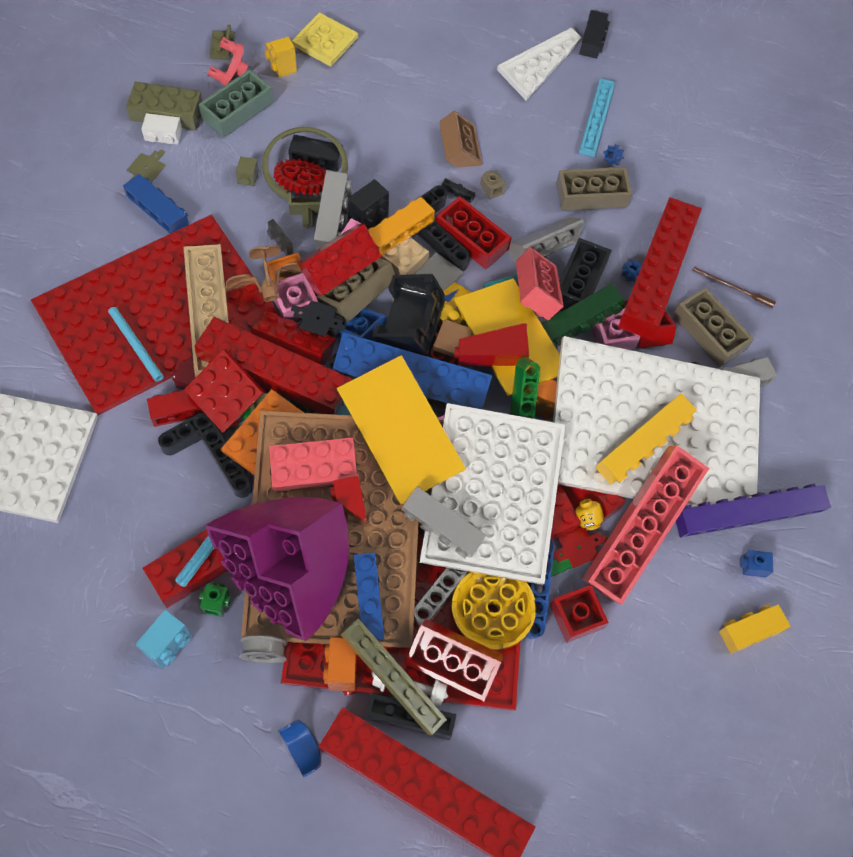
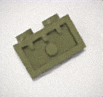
[210,24,235,60]

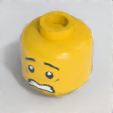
[575,499,604,530]

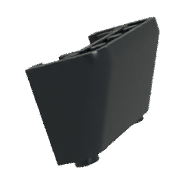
[372,274,445,354]

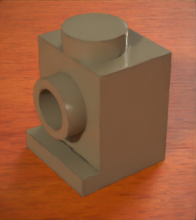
[480,170,506,200]

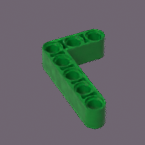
[510,357,540,419]

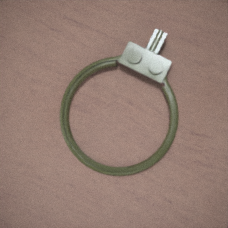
[262,127,348,229]

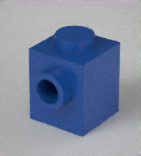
[740,550,773,578]

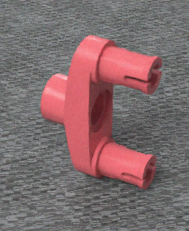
[207,37,249,86]

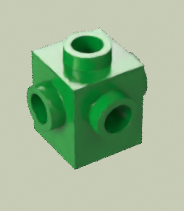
[199,582,231,617]

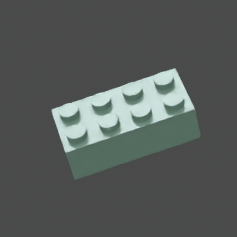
[199,69,273,137]

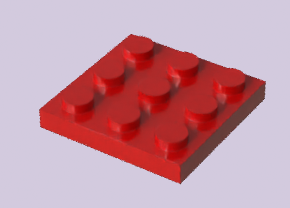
[184,349,265,433]

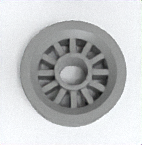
[239,636,288,664]

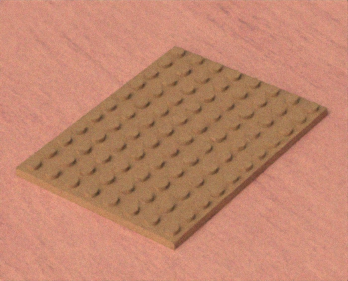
[241,411,418,648]

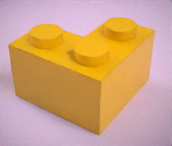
[264,37,297,78]

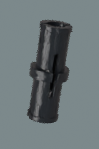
[441,178,476,202]

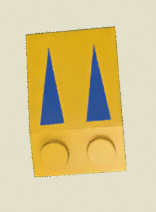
[437,282,471,330]

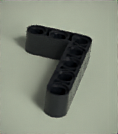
[416,185,469,271]
[158,413,252,498]

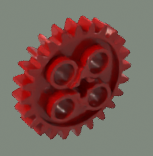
[274,158,326,196]

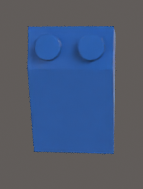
[338,308,387,342]

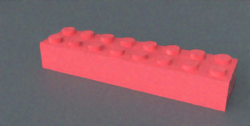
[582,445,709,605]

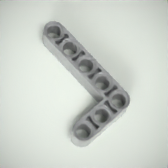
[414,568,470,626]

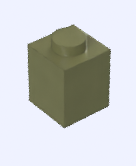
[236,156,259,186]

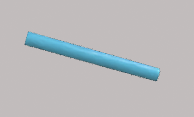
[108,307,164,382]

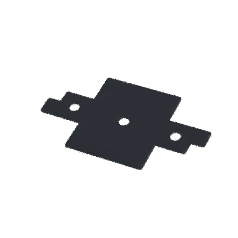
[291,300,346,336]

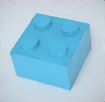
[135,610,191,669]

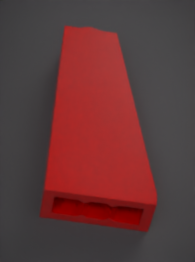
[454,323,529,366]

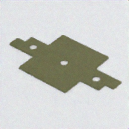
[127,149,166,182]

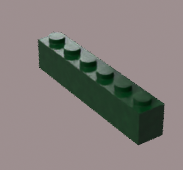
[542,283,625,349]

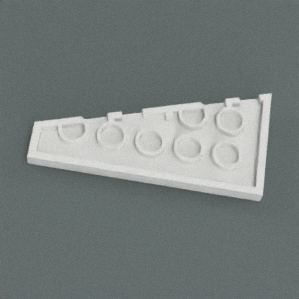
[497,27,581,101]

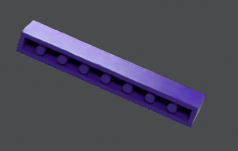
[675,483,832,538]

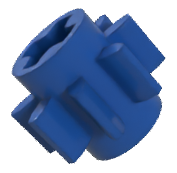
[603,144,624,166]
[621,260,642,283]

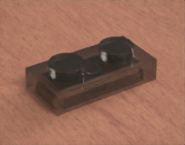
[267,219,293,256]

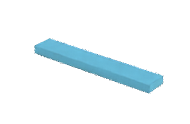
[579,78,615,157]

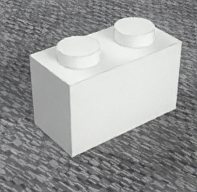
[142,113,182,145]

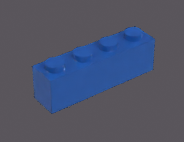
[123,174,189,234]
[354,552,385,641]

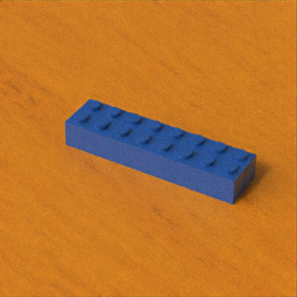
[332,333,492,409]

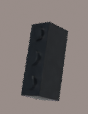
[579,10,610,59]
[288,134,343,171]

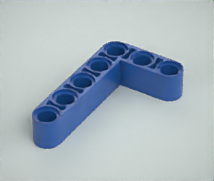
[525,539,554,639]

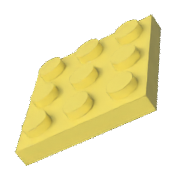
[291,12,358,67]

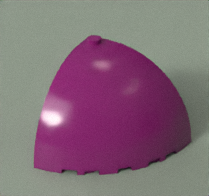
[205,497,349,641]

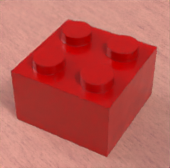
[550,585,609,643]

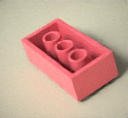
[516,247,563,320]
[269,438,357,492]

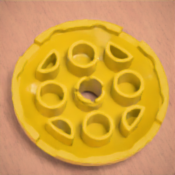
[452,572,536,650]

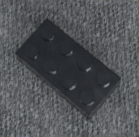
[559,238,612,309]

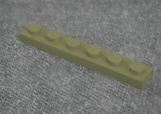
[341,619,447,736]

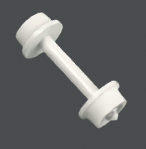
[372,672,448,706]

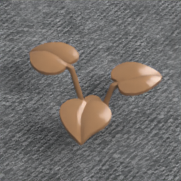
[225,245,303,302]

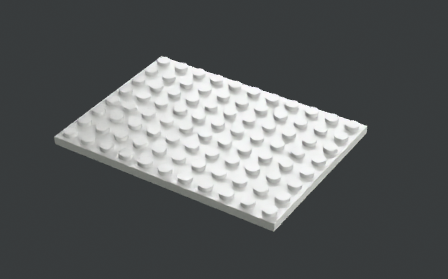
[553,336,760,508]

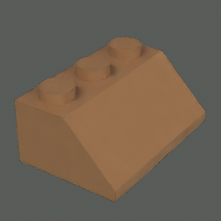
[439,110,483,167]

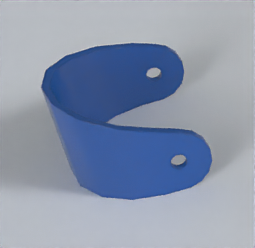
[278,720,322,777]

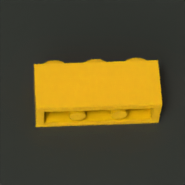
[719,604,791,654]

